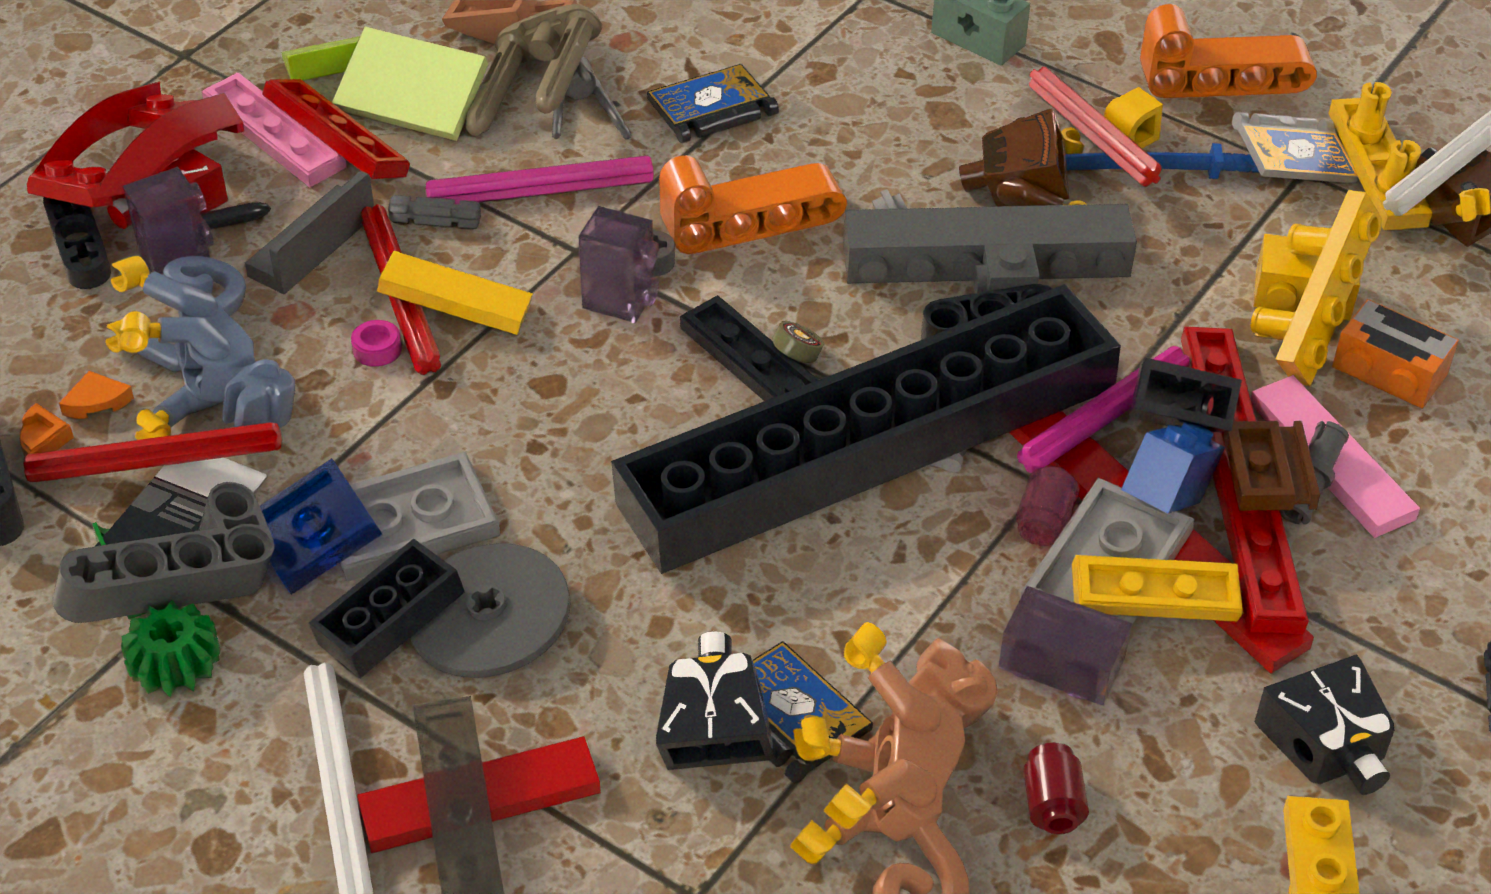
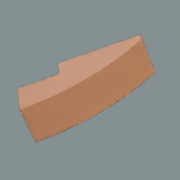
[442,0,578,44]

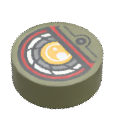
[772,321,824,363]

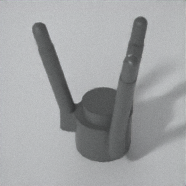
[552,56,631,139]

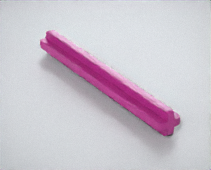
[425,155,654,205]
[1017,346,1190,473]

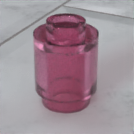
[1016,466,1080,546]

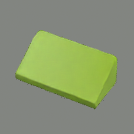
[281,36,360,81]

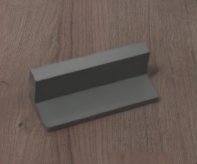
[245,171,374,294]

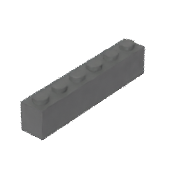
[843,204,1137,284]

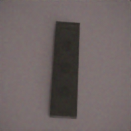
[413,696,504,894]

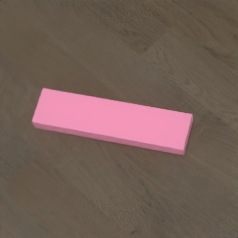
[202,73,347,187]
[1251,375,1420,538]

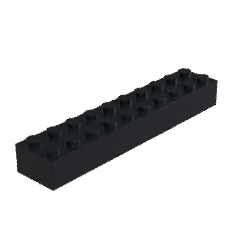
[611,284,1121,574]

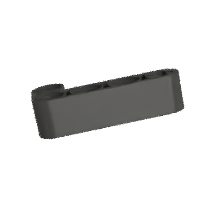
[53,482,274,623]

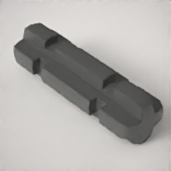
[388,195,481,229]

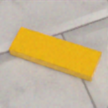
[377,251,533,335]
[1072,555,1243,621]

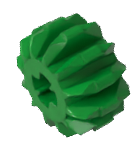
[121,599,221,697]

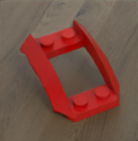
[27,81,244,207]

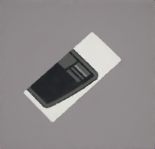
[95,458,267,546]

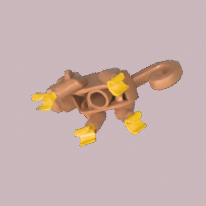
[790,622,998,894]

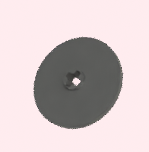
[410,543,571,678]

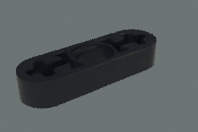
[43,197,111,289]

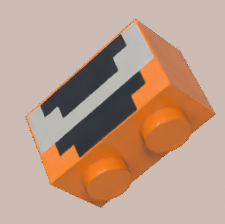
[1332,299,1459,409]

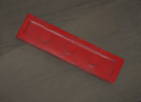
[262,79,410,179]
[357,736,601,854]

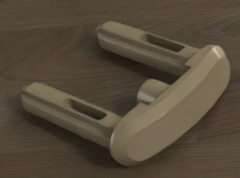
[465,4,602,136]

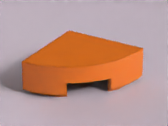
[59,371,134,419]
[20,403,74,456]

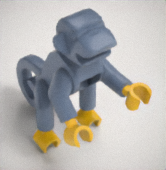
[105,256,295,440]

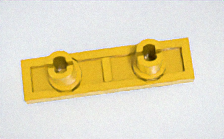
[1328,82,1433,230]
[1250,190,1382,387]
[1283,796,1360,894]

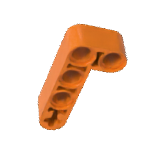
[1140,4,1317,98]
[659,155,847,254]

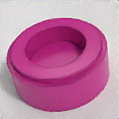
[351,320,402,367]

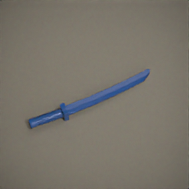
[1066,143,1259,179]

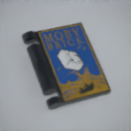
[647,64,779,143]
[753,641,873,784]

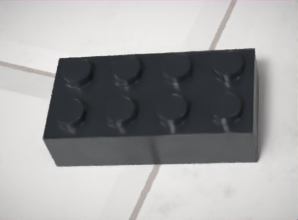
[309,538,465,678]

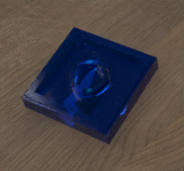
[260,458,383,595]

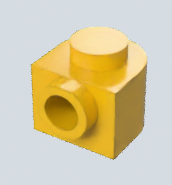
[1104,87,1163,149]

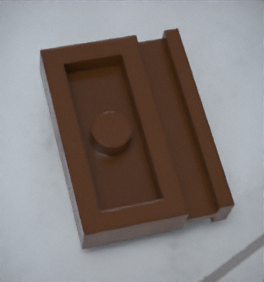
[1223,421,1320,511]

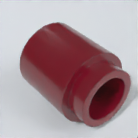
[1023,742,1089,835]

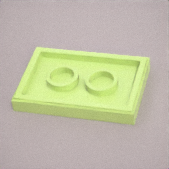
[332,27,489,141]

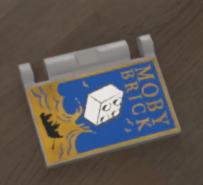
[1232,112,1359,184]

